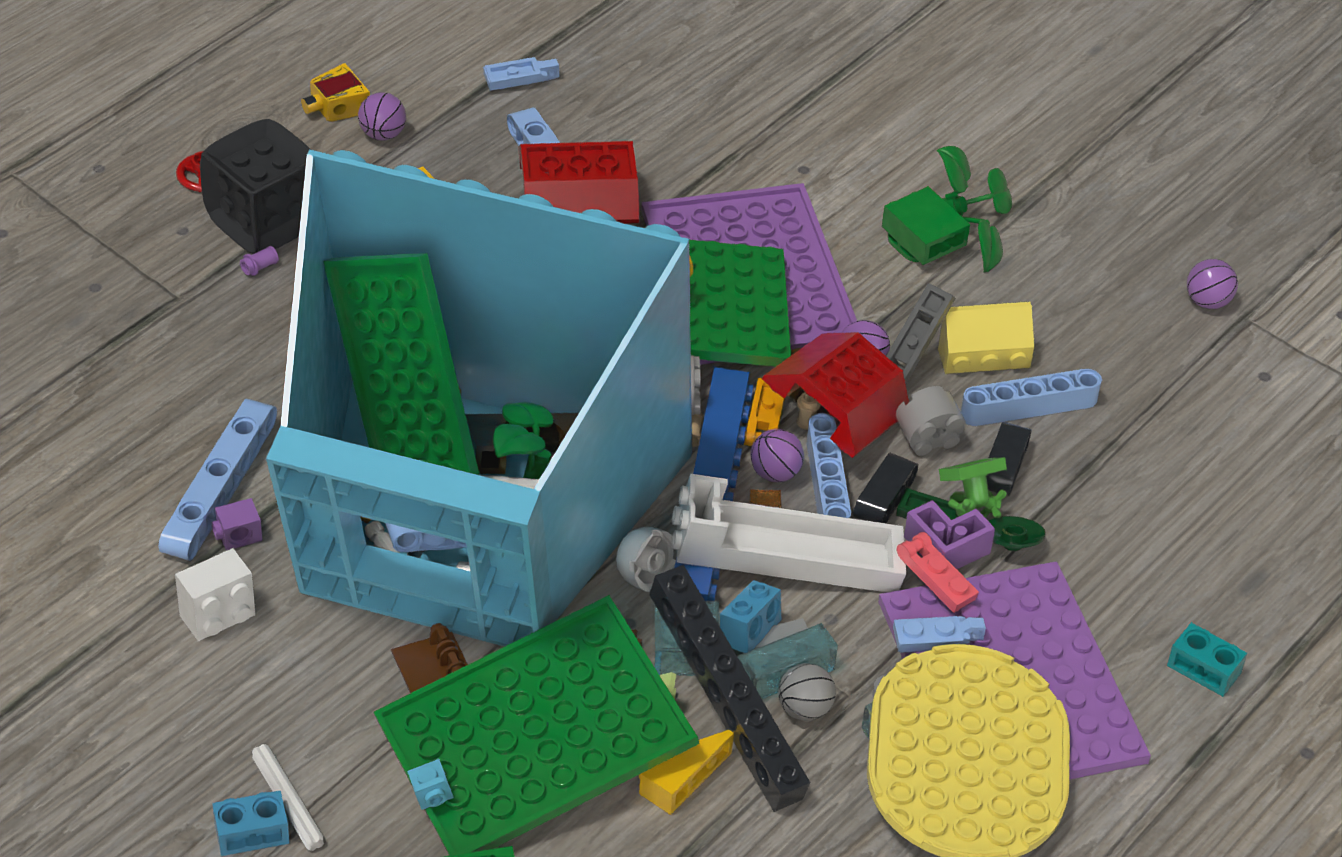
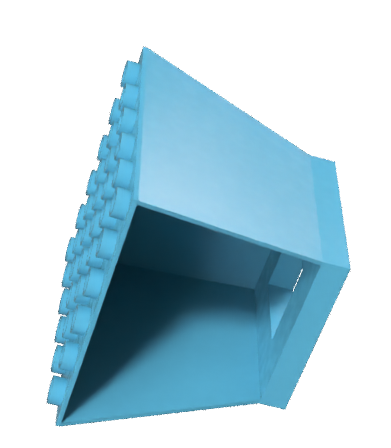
[266,150,692,647]

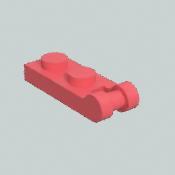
[896,532,979,613]

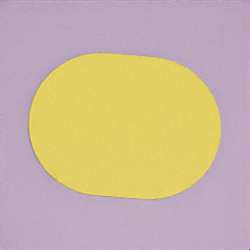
[867,644,1070,857]

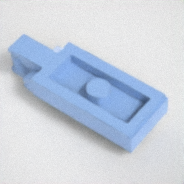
[483,57,559,91]
[893,616,986,653]

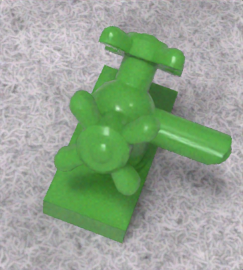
[939,457,1007,518]

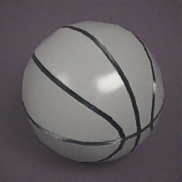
[778,663,836,721]

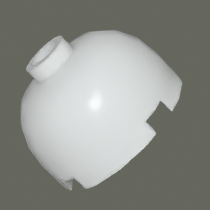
[616,527,677,592]

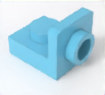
[407,759,454,810]

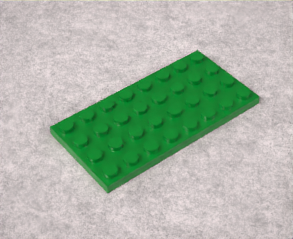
[323,253,479,475]

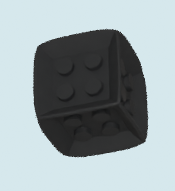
[200,119,311,254]

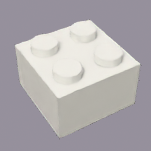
[175,548,255,641]

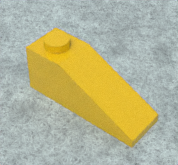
[638,730,734,815]

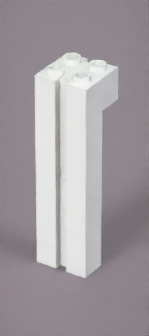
[672,474,906,592]

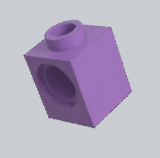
[212,498,262,551]

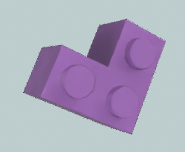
[904,500,995,569]

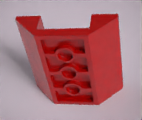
[518,141,639,224]
[762,332,909,458]

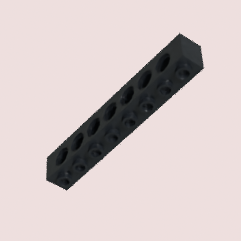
[649,564,811,812]

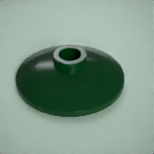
[989,516,1046,551]

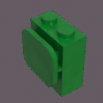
[882,186,970,265]

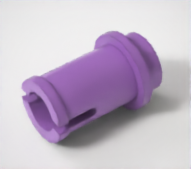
[240,246,279,276]

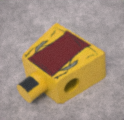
[301,63,370,122]

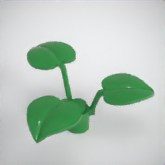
[937,146,1012,273]
[493,402,554,479]

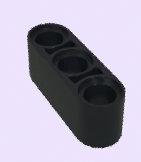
[986,422,1032,496]
[853,452,918,524]

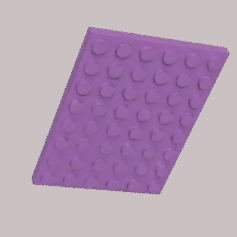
[641,183,857,365]
[878,561,1151,780]

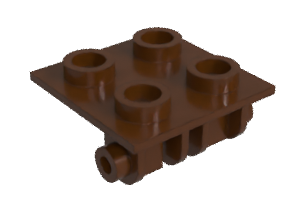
[391,623,468,693]

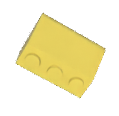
[938,302,1034,374]

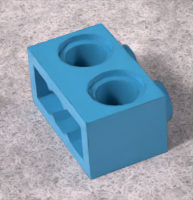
[720,580,782,654]
[212,790,289,856]

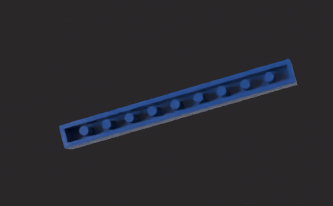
[674,367,754,606]

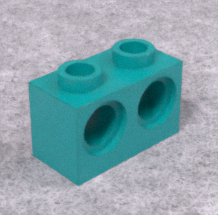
[1167,622,1247,697]

